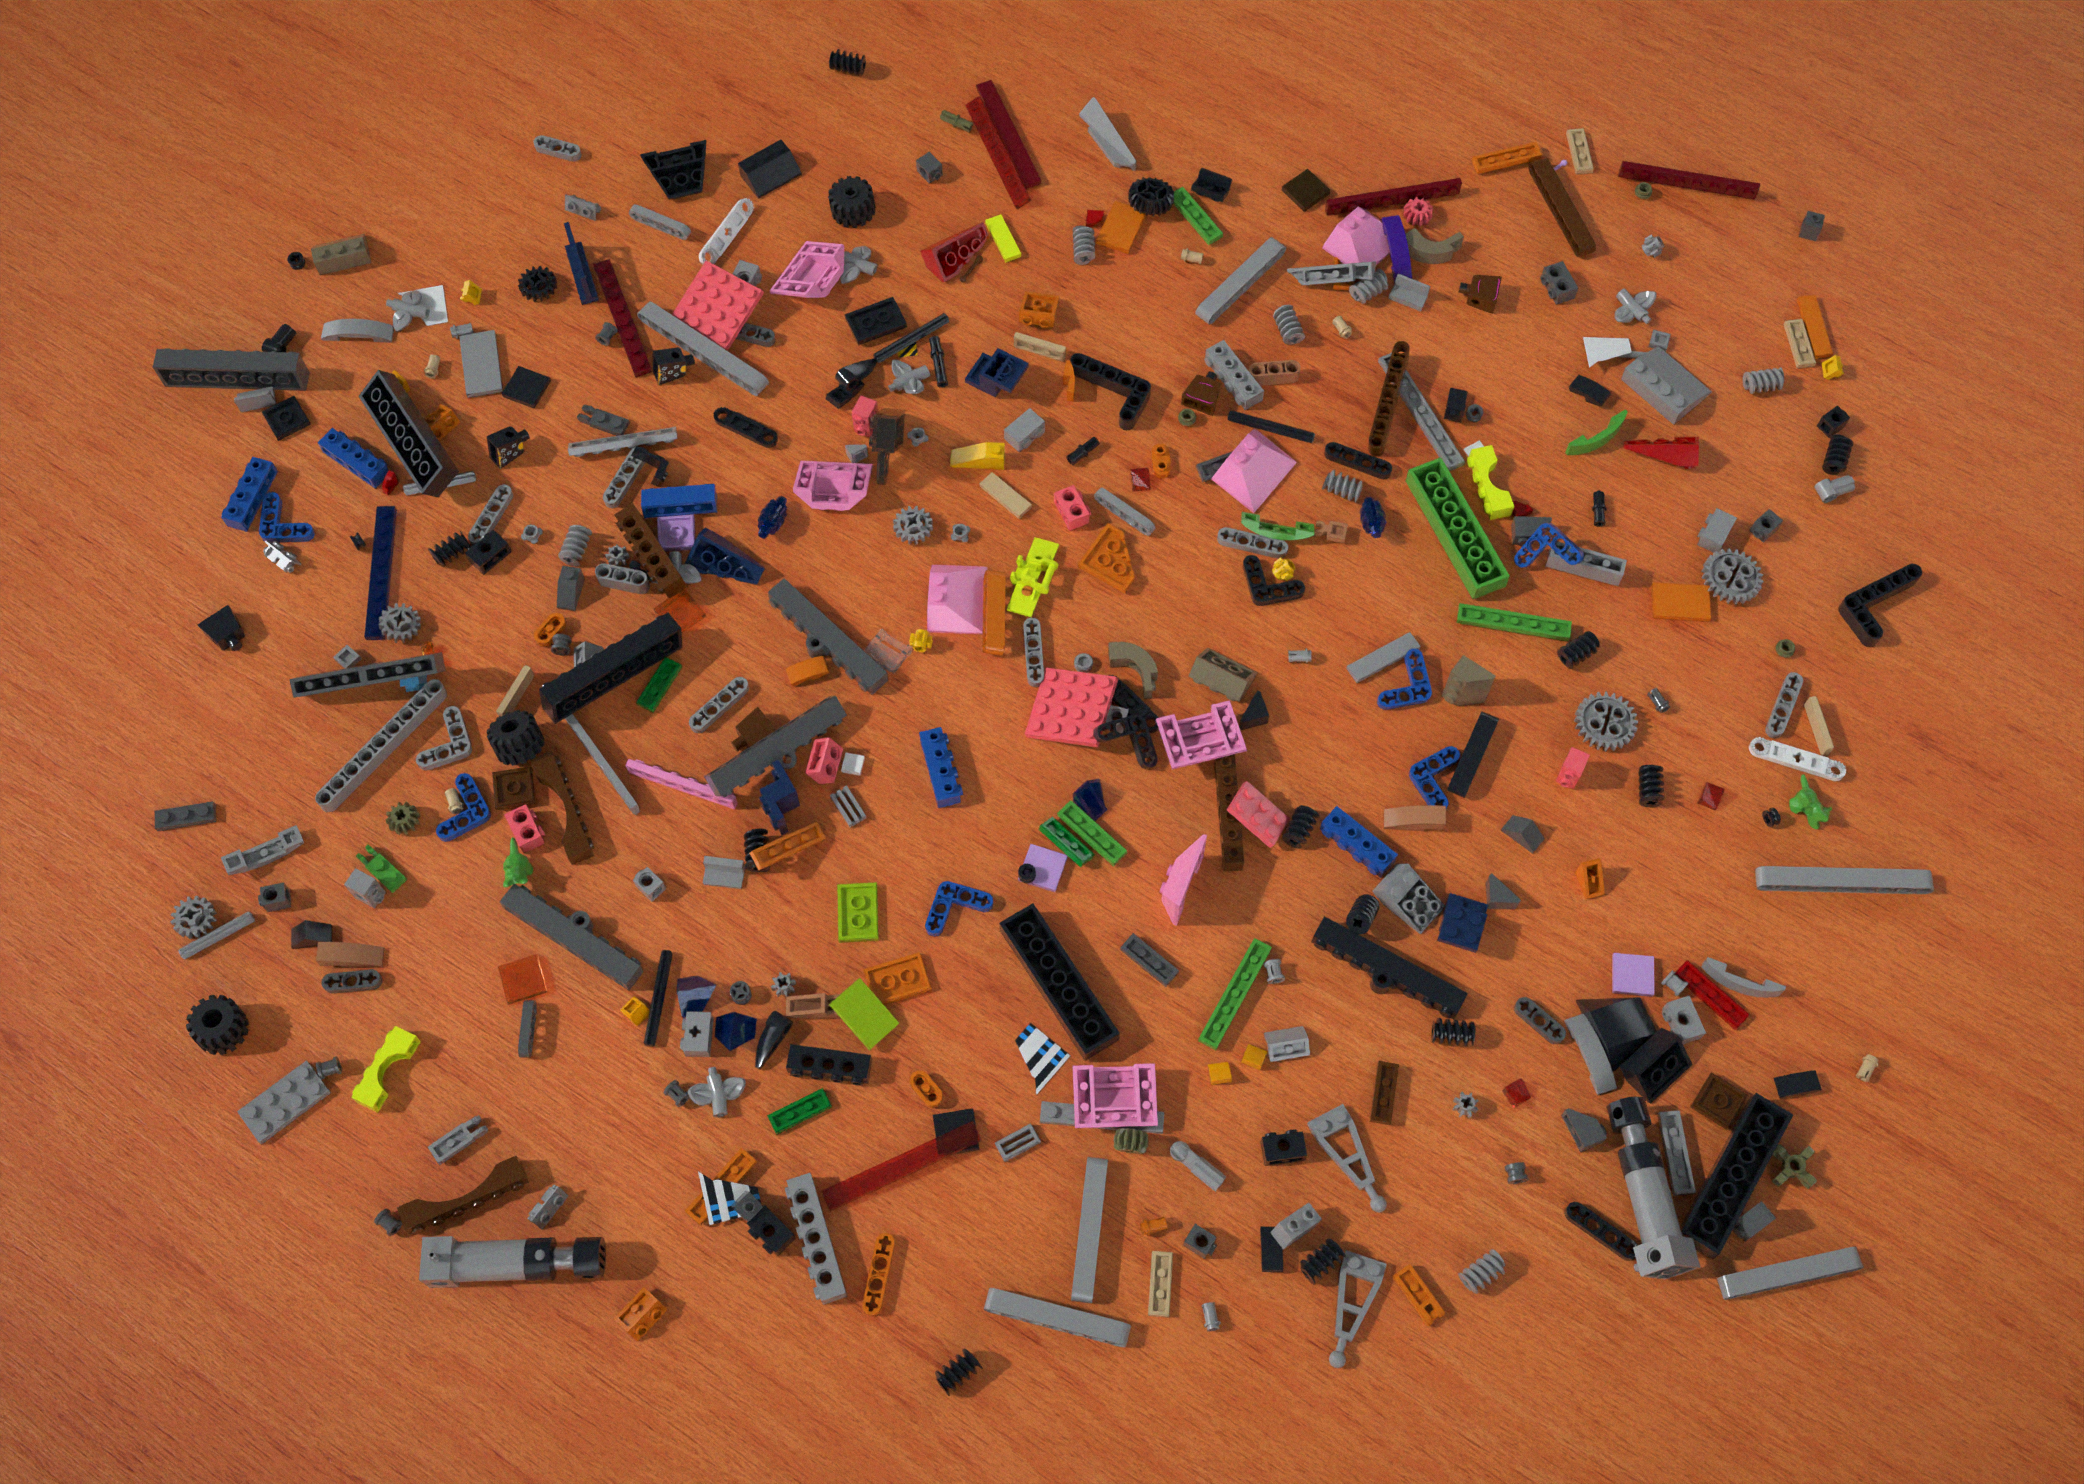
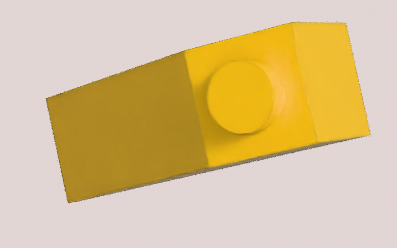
[950,442,1005,470]

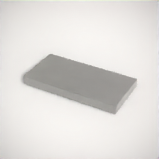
[459,330,503,398]

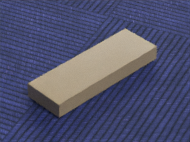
[1566,128,1594,174]
[1783,319,1816,368]
[1014,332,1066,362]
[980,472,1032,519]
[496,665,535,717]
[1804,696,1834,756]
[1148,1251,1173,1318]

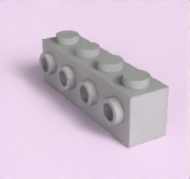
[1204,340,1264,410]
[1545,541,1627,586]

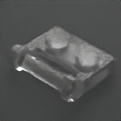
[864,629,913,674]

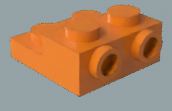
[1019,291,1060,328]

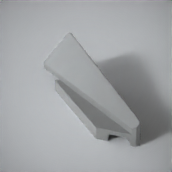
[1079,97,1136,171]
[1287,261,1376,285]

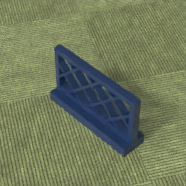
[564,222,599,305]

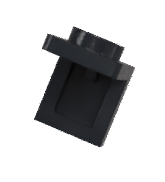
[1443,388,1468,423]
[631,446,669,486]

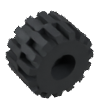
[828,176,876,228]
[487,710,545,766]
[186,995,249,1055]

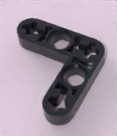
[1243,555,1305,606]
[1093,714,1158,769]

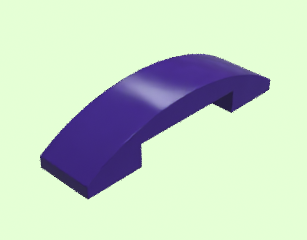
[1381,215,1412,284]

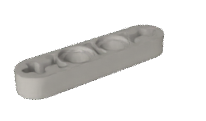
[629,204,691,240]
[603,447,645,508]
[468,485,513,545]
[1094,488,1156,536]
[1217,527,1288,559]
[1023,618,1044,687]
[1765,672,1803,739]
[689,677,749,733]

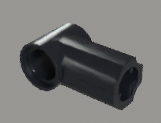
[262,324,297,352]

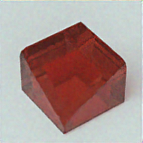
[1130,468,1151,492]
[1697,782,1725,811]
[1502,1078,1531,1108]

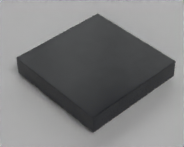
[502,366,551,409]
[262,396,311,441]
[933,1108,980,1156]

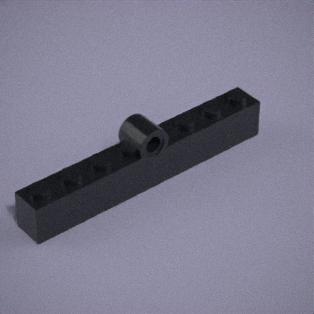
[1311,916,1468,1019]

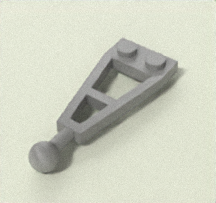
[1307,1104,1387,1213]
[1329,1250,1387,1368]

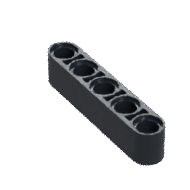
[1447,711,1499,798]

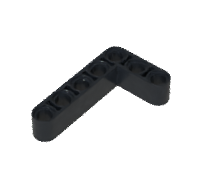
[1070,353,1151,431]
[1838,564,1922,647]

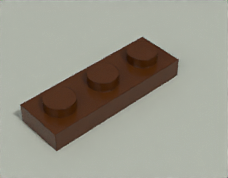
[1370,1061,1399,1125]

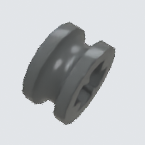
[1466,404,1483,422]

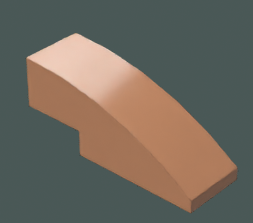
[1384,805,1446,831]
[316,942,385,968]
[786,993,840,1019]

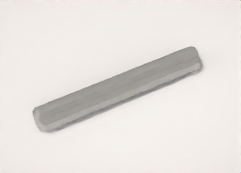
[403,471,476,495]
[178,911,255,959]

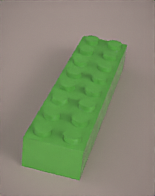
[1405,457,1510,599]

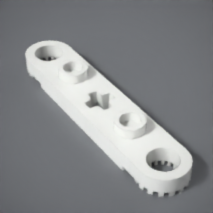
[699,198,754,265]
[1749,737,1846,781]

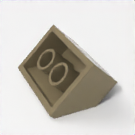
[311,234,371,275]
[1189,648,1258,702]
[1442,655,1496,706]

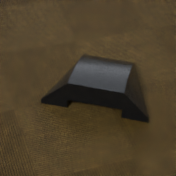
[640,140,707,200]
[1576,997,1657,1072]

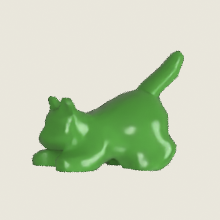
[1789,774,1832,829]
[503,837,533,887]

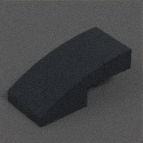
[1569,375,1611,407]
[826,381,864,409]
[1774,1070,1822,1099]
[1260,1226,1283,1272]

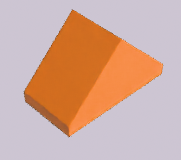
[1575,858,1605,899]

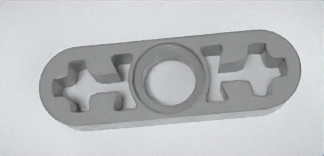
[533,135,582,162]

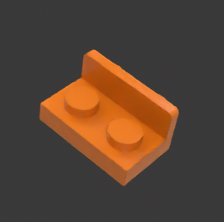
[424,404,460,441]
[614,1287,667,1341]

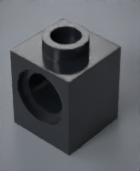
[1817,405,1850,438]

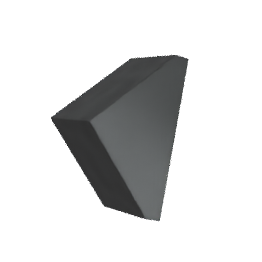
[1501,815,1545,854]
[1486,873,1521,910]

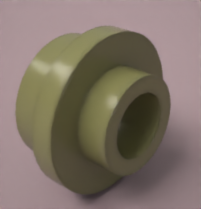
[1635,182,1652,199]
[1178,408,1196,426]
[1775,639,1795,658]

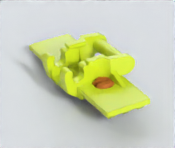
[1007,537,1059,618]

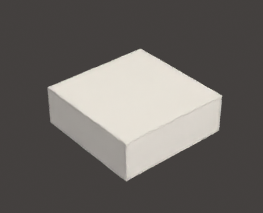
[841,753,865,776]

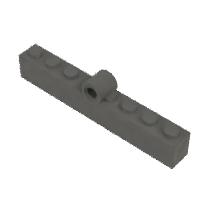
[768,578,888,695]
[289,652,446,698]
[704,696,847,797]
[500,884,643,991]

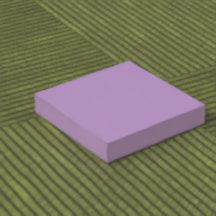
[657,514,695,552]
[1018,844,1068,892]
[1612,953,1654,997]

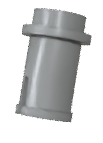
[450,323,474,339]
[1288,648,1311,663]
[1201,1302,1221,1331]

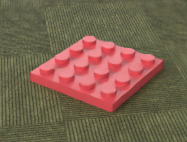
[672,261,764,351]
[1025,668,1118,747]

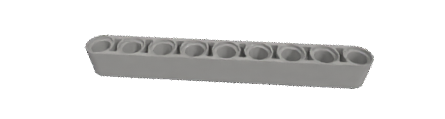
[637,301,769,396]
[315,679,447,812]
[1755,866,1934,894]

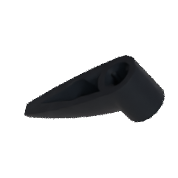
[835,358,876,391]
[755,1011,793,1070]

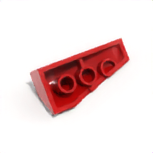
[920,222,989,282]
[1624,436,1699,469]

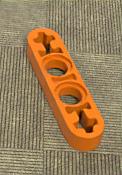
[862,1233,895,1317]

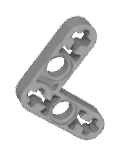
[416,706,472,771]

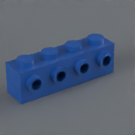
[318,428,389,489]
[221,457,278,532]
[641,484,717,518]
[919,727,963,808]
[1320,806,1398,878]

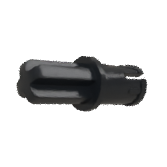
[1066,437,1100,466]
[1592,490,1607,527]

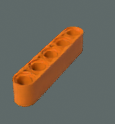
[982,570,1006,656]

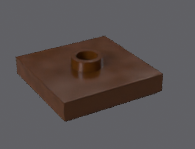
[492,766,535,810]
[1690,1072,1748,1130]

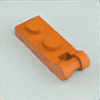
[1392,1264,1445,1327]

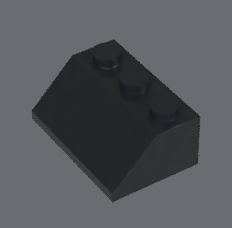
[738,140,802,199]
[1619,1028,1692,1104]

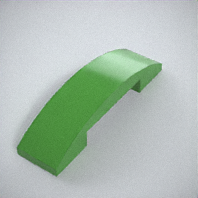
[1565,409,1628,455]
[1241,512,1315,540]

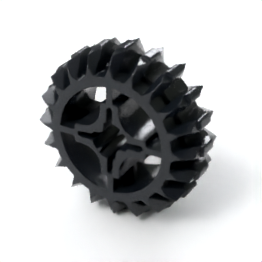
[1128,176,1174,217]

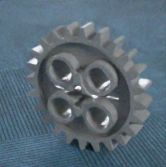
[1701,548,1763,605]
[1574,691,1638,751]

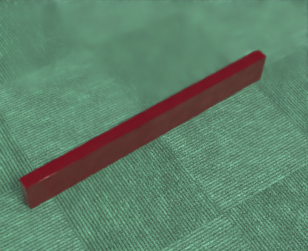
[976,80,1041,189]

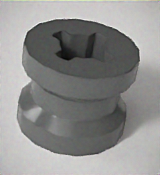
[551,634,572,656]
[730,981,752,1005]
[1504,1162,1529,1184]

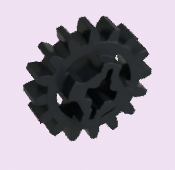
[518,266,557,302]

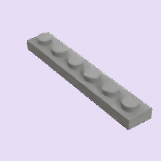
[568,427,678,457]
[1040,1101,1164,1134]

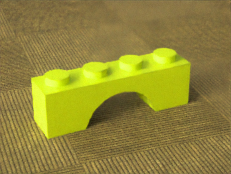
[1467,445,1514,520]
[351,1026,421,1113]

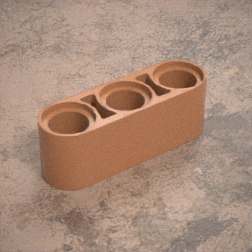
[1249,360,1301,386]

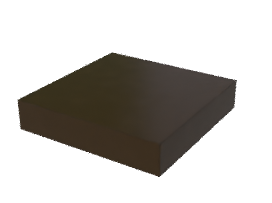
[1282,169,1330,212]

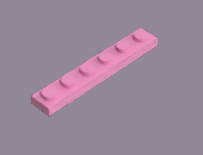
[625,759,738,810]

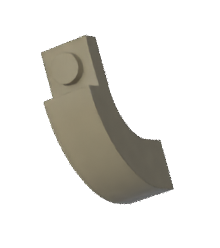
[1405,228,1464,264]
[1108,642,1158,699]

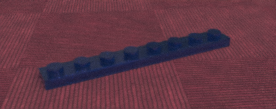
[364,506,397,640]

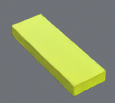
[985,215,1021,263]

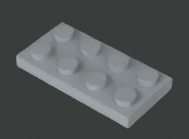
[237,1060,331,1145]

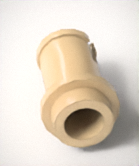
[1181,248,1203,264]
[1332,316,1352,339]
[424,355,441,379]
[444,788,464,814]
[1856,1054,1879,1082]

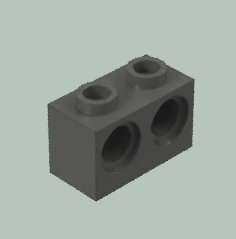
[1540,261,1578,305]

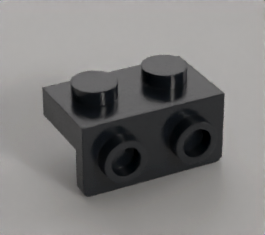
[1191,168,1232,202]

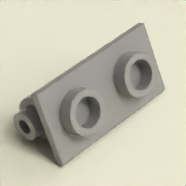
[565,194,601,221]
[263,541,301,573]
[527,1185,569,1230]

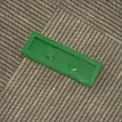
[636,657,682,713]
[1038,816,1095,867]
[767,1088,832,1135]

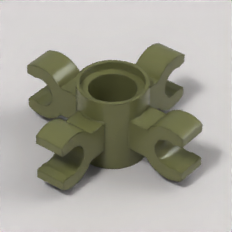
[1772,1144,1817,1189]

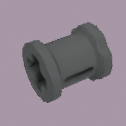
[595,322,618,346]
[316,1056,342,1080]
[663,1080,690,1107]
[374,1208,403,1236]

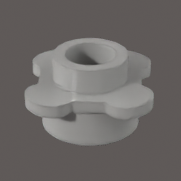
[907,427,928,447]
[951,524,970,542]
[521,525,543,544]

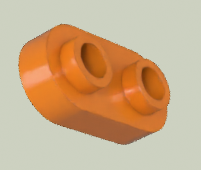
[1151,444,1171,479]
[534,613,566,647]
[909,1070,943,1108]

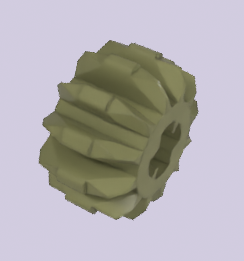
[385,801,420,835]
[1113,1128,1149,1154]

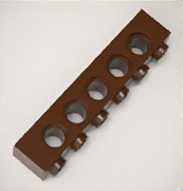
[614,503,688,598]
[1214,754,1244,871]

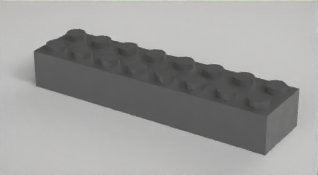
[153,348,310,391]

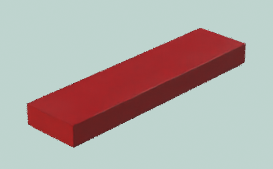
[1675,960,1750,1030]

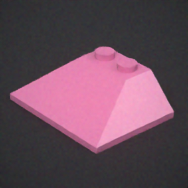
[1322,207,1390,265]
[770,241,844,298]
[1212,429,1297,513]
[793,461,873,511]
[927,565,987,634]
[1156,701,1247,770]
[1159,834,1207,926]
[1073,1063,1158,1128]

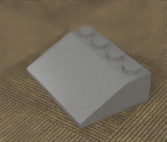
[1621,346,1712,425]

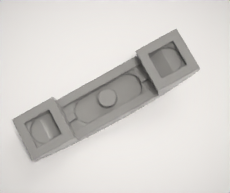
[321,319,394,343]
[221,825,304,875]
[1701,957,1786,998]
[1564,1014,1617,1096]

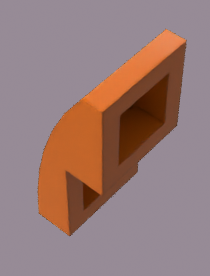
[1063,360,1075,402]
[785,656,830,687]

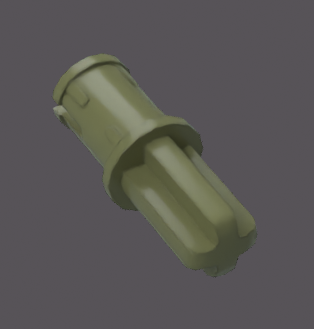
[940,110,973,133]

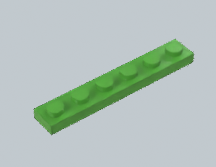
[1456,603,1572,641]
[1198,938,1272,1050]

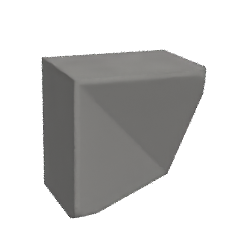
[845,445,868,463]

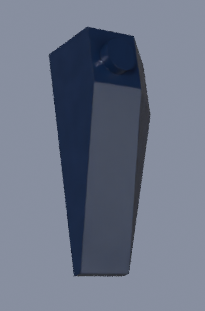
[685,527,765,584]

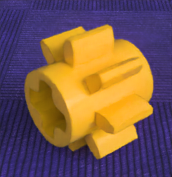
[1272,558,1295,581]
[909,629,933,652]

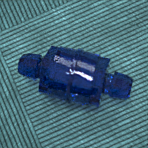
[758,496,787,539]
[1360,497,1386,538]

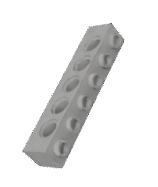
[785,1173,847,1305]

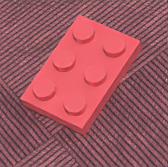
[1227,781,1290,848]

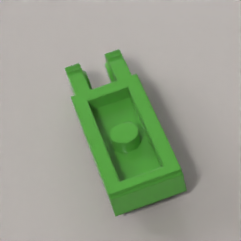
[356,845,407,893]

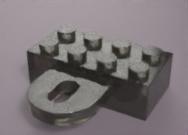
[869,408,905,485]

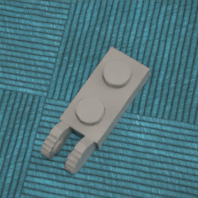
[428,1115,488,1165]

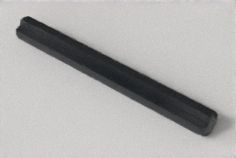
[873,313,949,363]
[1228,410,1315,443]
[644,950,673,1047]

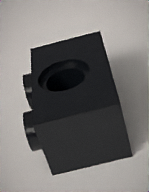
[465,530,512,575]
[1260,1130,1307,1166]
[747,1205,796,1256]

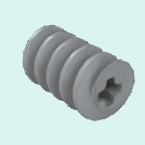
[1072,225,1095,265]
[1349,269,1388,304]
[1273,305,1305,345]
[1743,367,1784,394]
[1322,469,1363,503]
[558,525,592,566]
[1458,1249,1505,1294]

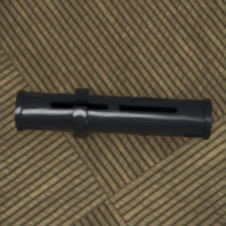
[929,336,948,388]

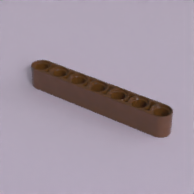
[1529,158,1596,257]
[1368,341,1410,456]

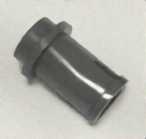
[1647,688,1670,713]

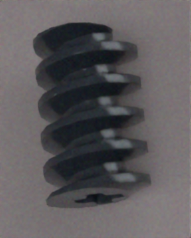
[829,49,866,76]
[1822,434,1853,475]
[428,531,470,566]
[1557,631,1600,669]
[1638,765,1665,808]
[1282,805,1320,849]
[744,828,770,873]
[1346,894,1380,934]
[1431,1018,1476,1047]
[1300,1238,1346,1285]
[935,1348,983,1396]

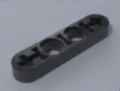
[1324,442,1392,479]
[1564,1202,1638,1261]

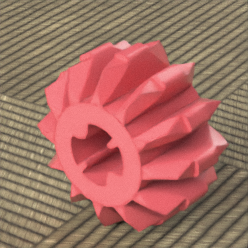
[1403,197,1433,227]

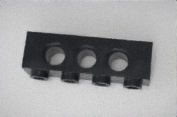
[786,1044,872,1086]

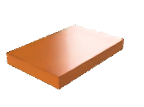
[1096,201,1146,254]
[1651,582,1711,622]
[863,952,932,1005]

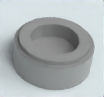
[1074,653,1093,673]

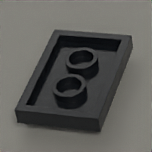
[845,297,907,346]

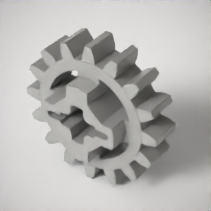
[893,506,933,545]
[379,603,421,643]
[170,896,217,939]

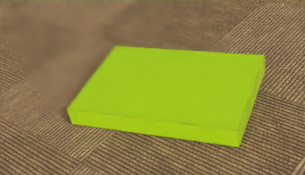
[837,882,879,943]
[829,978,899,1050]

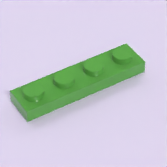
[1174,187,1223,245]
[1057,800,1127,867]

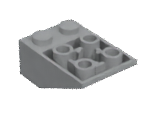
[1372,864,1445,934]

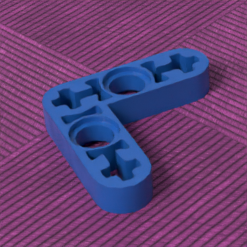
[259,492,315,543]
[1514,523,1584,568]
[1377,648,1432,710]
[1409,746,1460,809]
[436,773,491,842]
[925,881,993,937]

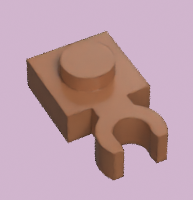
[1314,521,1348,543]

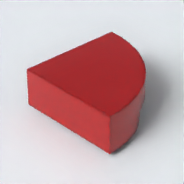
[1086,210,1104,227]
[382,470,399,495]
[1512,501,1533,517]

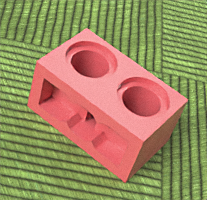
[851,395,880,438]
[1054,485,1091,531]
[805,738,843,784]
[1556,747,1590,789]
[504,804,545,854]

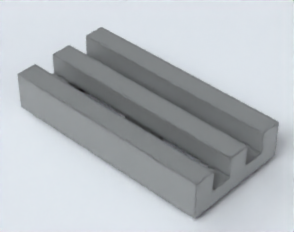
[830,785,866,827]
[995,1123,1041,1162]

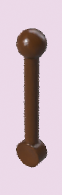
[960,256,983,283]

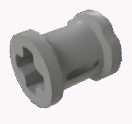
[1264,959,1285,984]
[1661,970,1689,996]

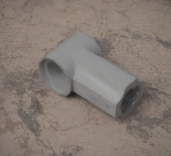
[1814,475,1855,503]

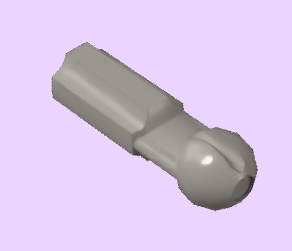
[1170,1141,1226,1192]

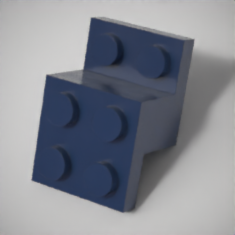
[965,348,1029,397]
[759,760,800,835]
[1437,893,1488,953]

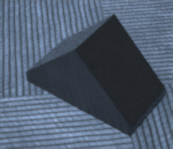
[1239,690,1269,730]
[291,920,332,949]

